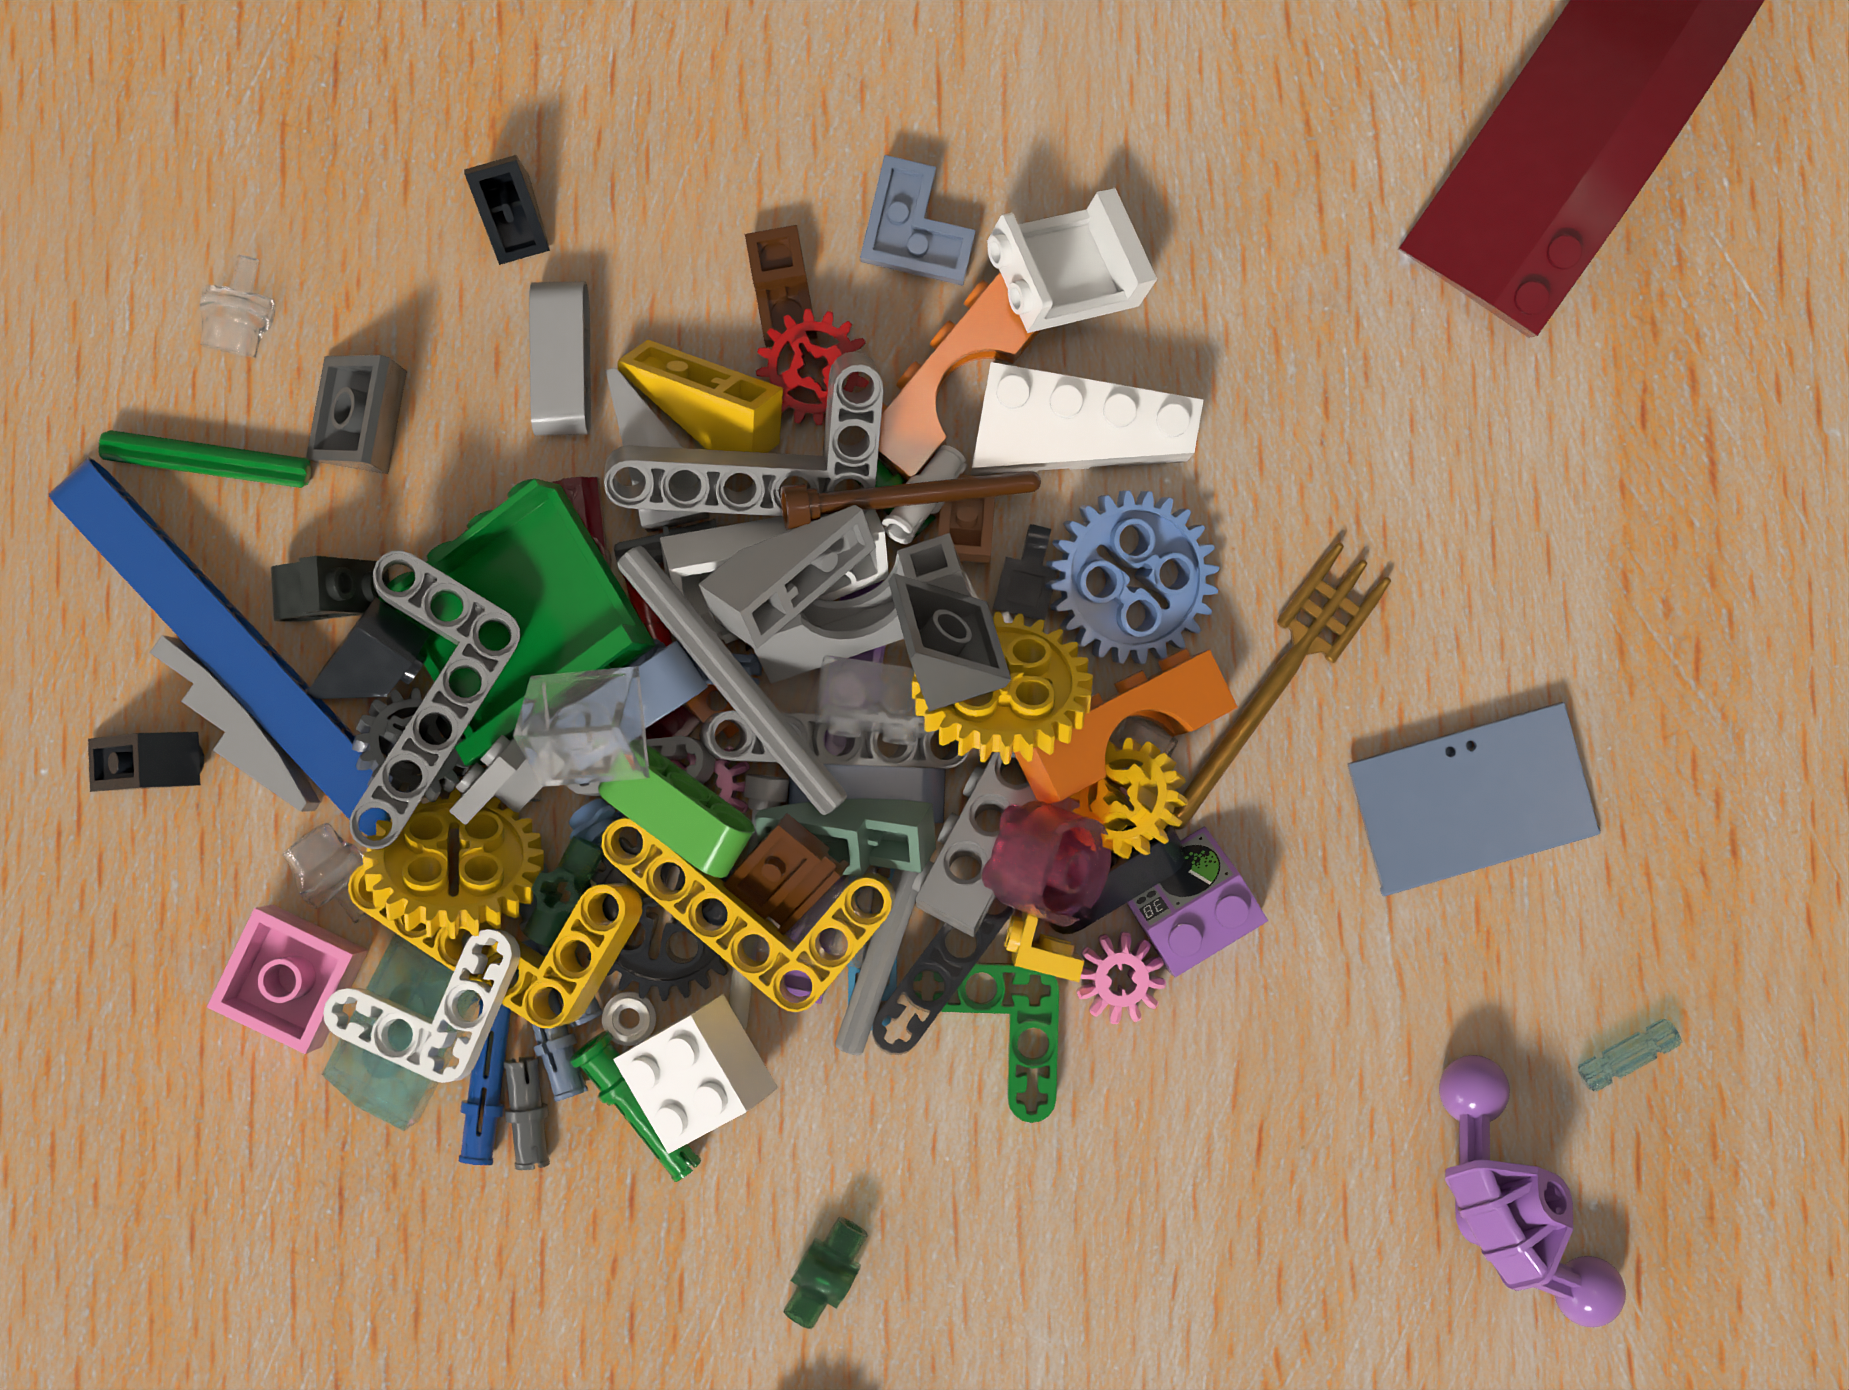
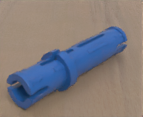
[458,999,511,1165]

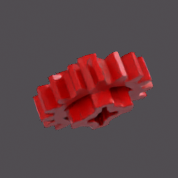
[755,309,869,426]

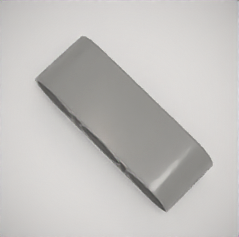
[529,281,591,436]

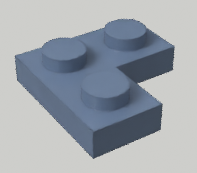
[860,155,976,286]

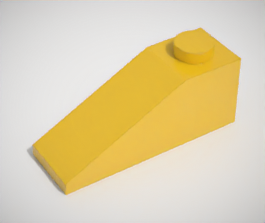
[618,339,783,453]

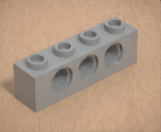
[912,752,1044,937]

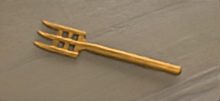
[1173,542,1391,830]

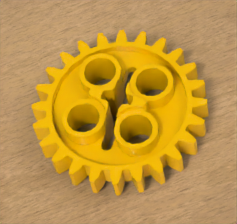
[912,612,1093,764]
[363,788,544,939]

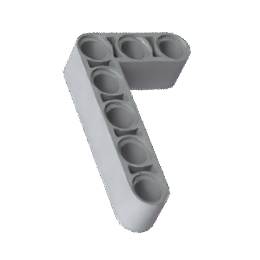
[604,352,883,518]
[349,551,520,849]
[699,670,969,769]

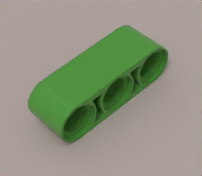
[598,740,755,878]

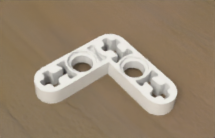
[323,929,520,1083]

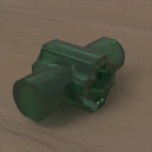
[523,836,604,948]
[783,1217,868,1329]

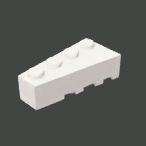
[660,509,889,649]

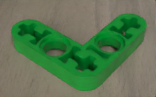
[909,963,1059,1123]

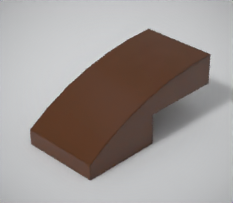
[745,225,818,348]

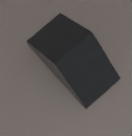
[464,155,550,265]

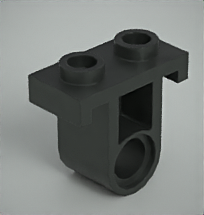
[271,556,390,622]

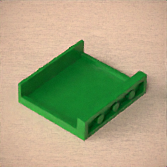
[378,478,656,765]

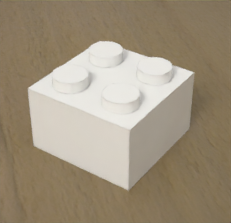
[613,994,778,1154]

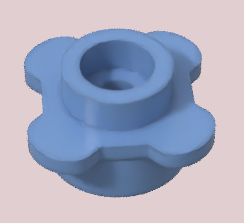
[569,799,625,848]

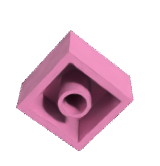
[207,905,368,1054]

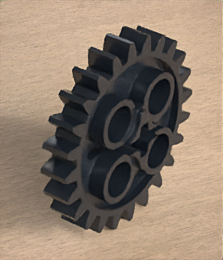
[578,830,738,1001]

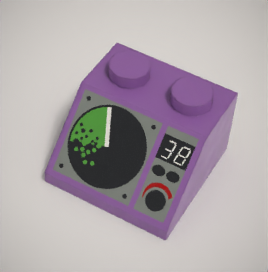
[1127,826,1268,978]

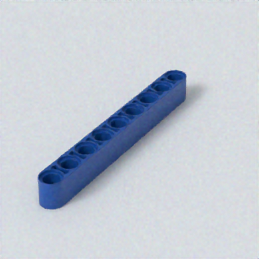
[49,457,405,836]

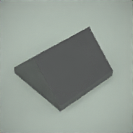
[306,355,407,474]
[888,573,1011,711]

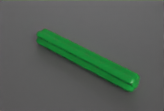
[98,430,311,488]

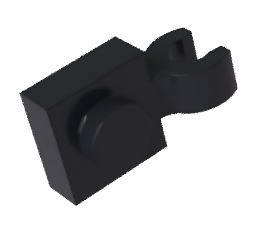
[992,524,1057,620]

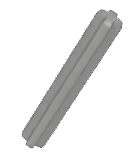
[835,859,930,1055]

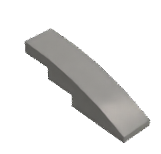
[150,635,321,812]

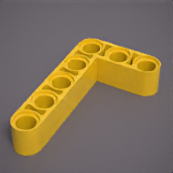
[601,816,895,1012]
[348,865,642,1028]

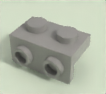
[449,719,571,825]

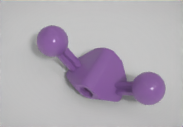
[1439,1055,1626,1328]

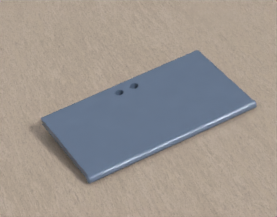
[1347,702,1601,896]

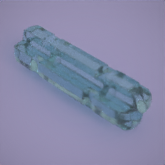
[1578,1019,1682,1091]

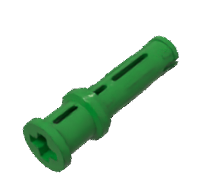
[569,1030,701,1182]

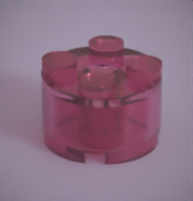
[982,800,1111,926]

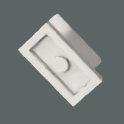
[987,188,1157,333]

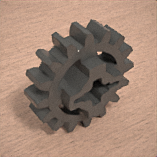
[352,687,470,803]

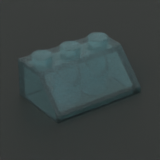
[322,933,482,1131]

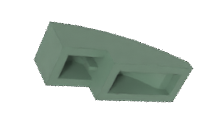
[755,798,936,877]

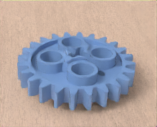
[1045,490,1219,664]

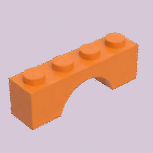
[863,273,1041,481]
[1014,648,1238,806]

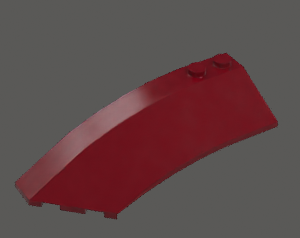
[1398,0,1765,338]

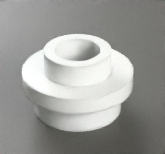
[602,991,656,1046]

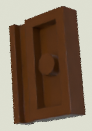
[723,813,849,936]

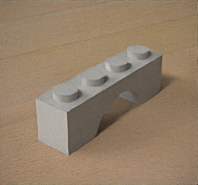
[753,533,972,684]

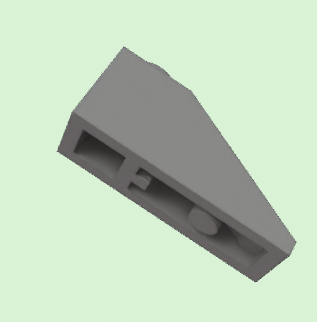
[605,368,710,532]
[699,505,876,650]

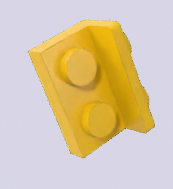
[1004,906,1085,982]

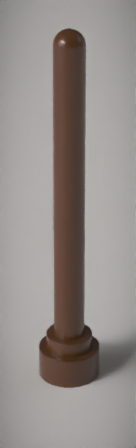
[781,471,1041,530]

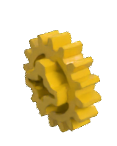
[1069,738,1188,859]

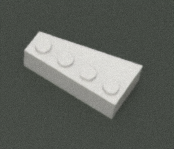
[971,362,1204,476]

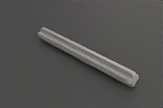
[617,546,847,815]

